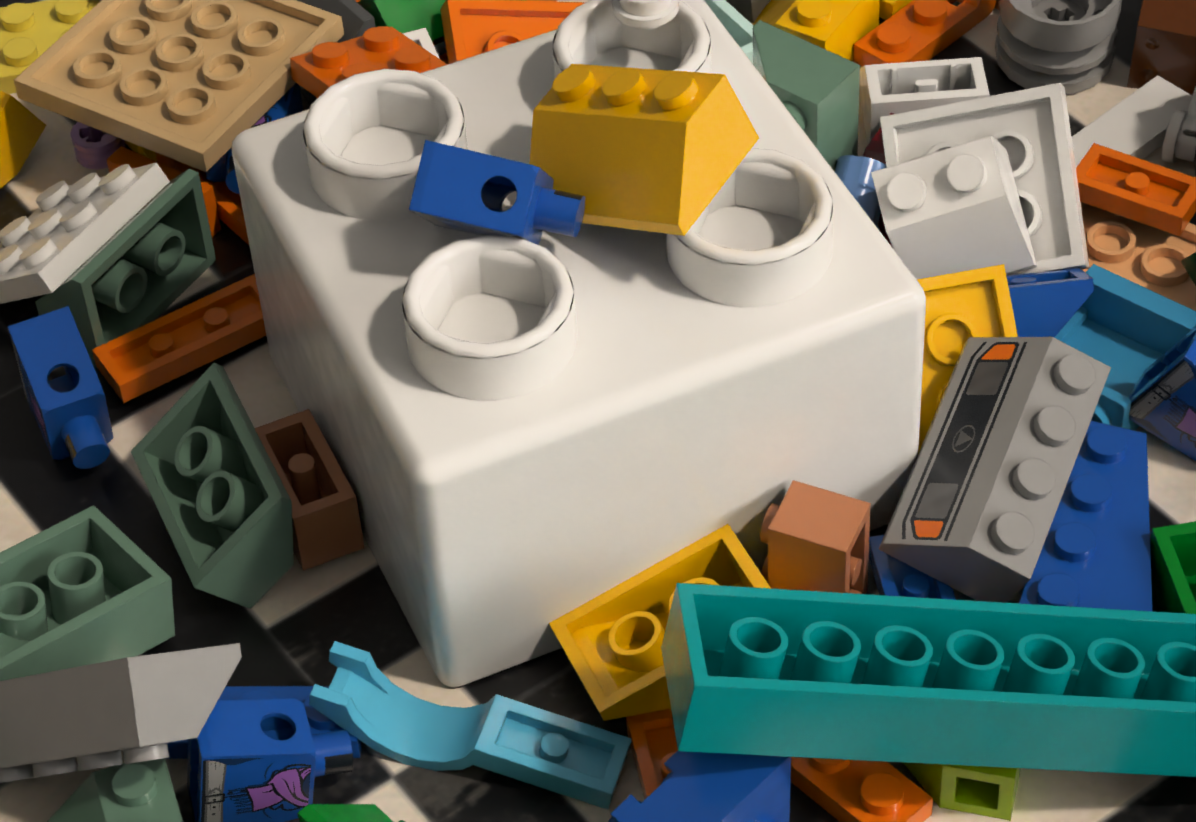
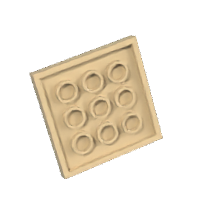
[14,0,344,172]

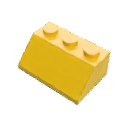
[529,64,759,236]

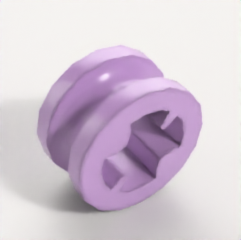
[70,122,126,169]

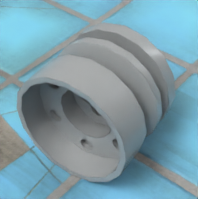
[995,0,1122,94]

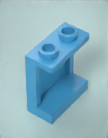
[1054,264,1196,431]

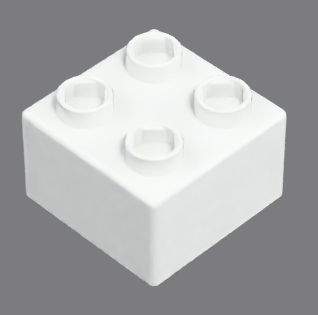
[231,0,926,687]

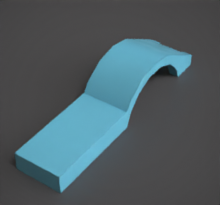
[309,641,632,810]

